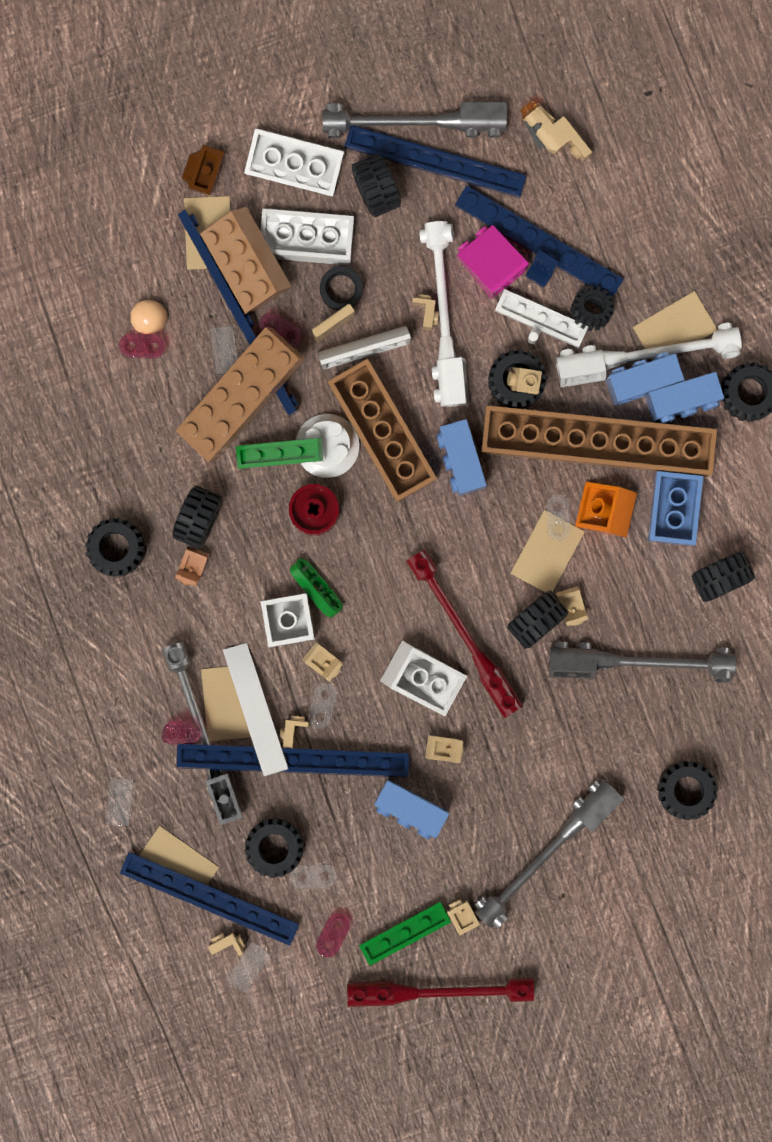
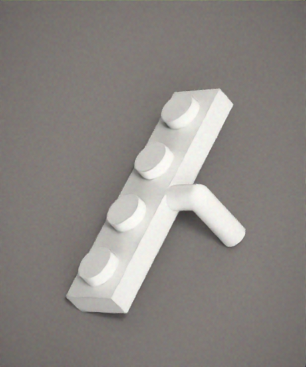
[495,289,588,348]

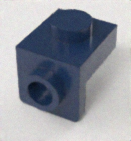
[525,250,559,288]

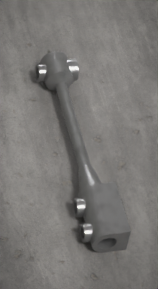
[323,102,507,138]
[161,642,243,825]
[549,642,736,683]
[474,779,624,930]

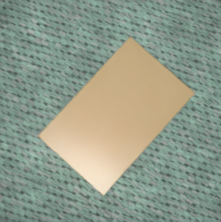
[184,196,230,270]
[633,291,718,361]
[510,510,585,592]
[201,667,251,741]
[139,826,219,905]

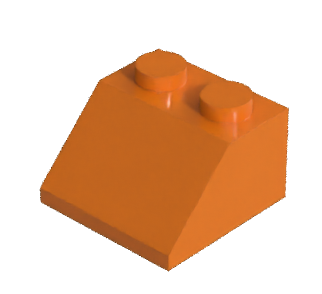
[575,482,637,538]

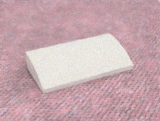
[244,128,345,196]
[260,209,354,265]
[317,326,411,370]

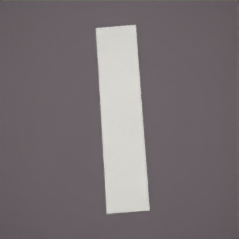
[223,643,288,776]

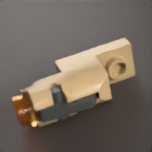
[520,100,592,162]

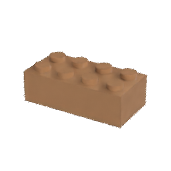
[200,207,292,314]

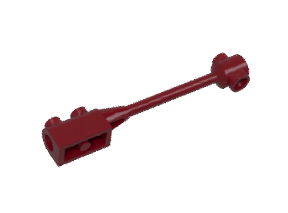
[406,549,523,718]
[347,978,534,1007]

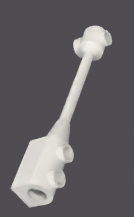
[420,221,470,407]
[556,323,742,387]

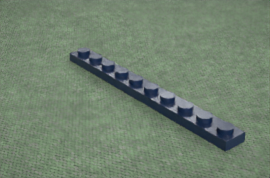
[178,210,299,417]
[176,744,409,778]

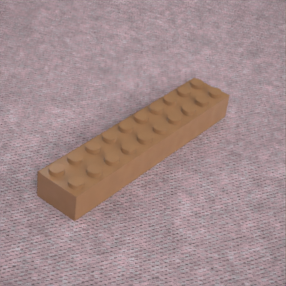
[481,405,717,477]

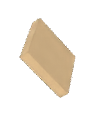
[312,304,355,343]

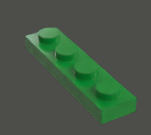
[235,438,324,469]
[359,902,451,966]

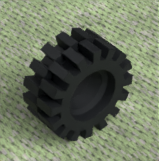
[570,286,615,331]

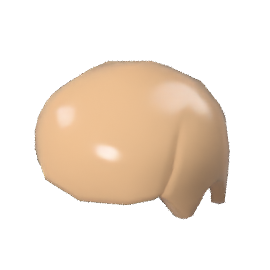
[130,300,168,335]

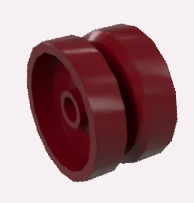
[289,484,339,536]

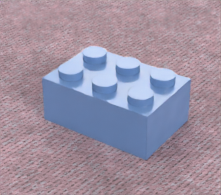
[606,352,684,407]
[645,372,724,424]
[436,419,486,497]
[647,471,703,547]
[374,779,449,840]

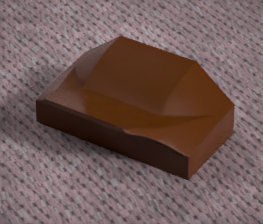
[182,145,225,197]

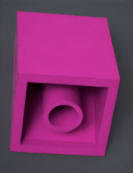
[457,225,529,300]

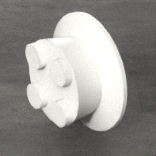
[296,414,359,478]

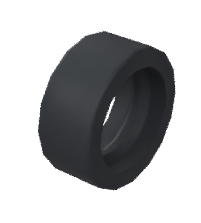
[320,266,363,311]

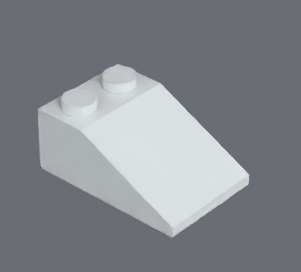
[380,641,467,716]

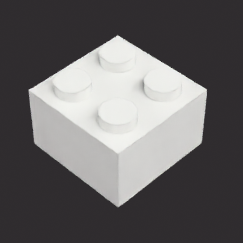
[261,594,315,648]

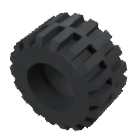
[352,153,401,218]
[488,349,547,409]
[721,362,772,422]
[172,485,222,549]
[85,518,145,577]
[691,552,755,602]
[507,590,569,649]
[657,761,718,820]
[245,818,304,878]

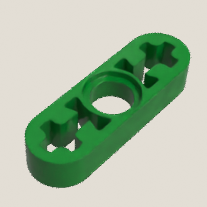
[290,558,343,618]

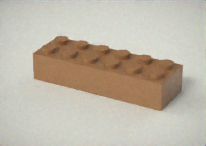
[176,327,305,462]
[328,359,437,503]

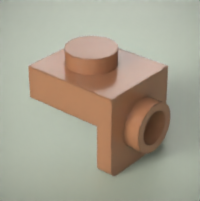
[175,546,209,586]

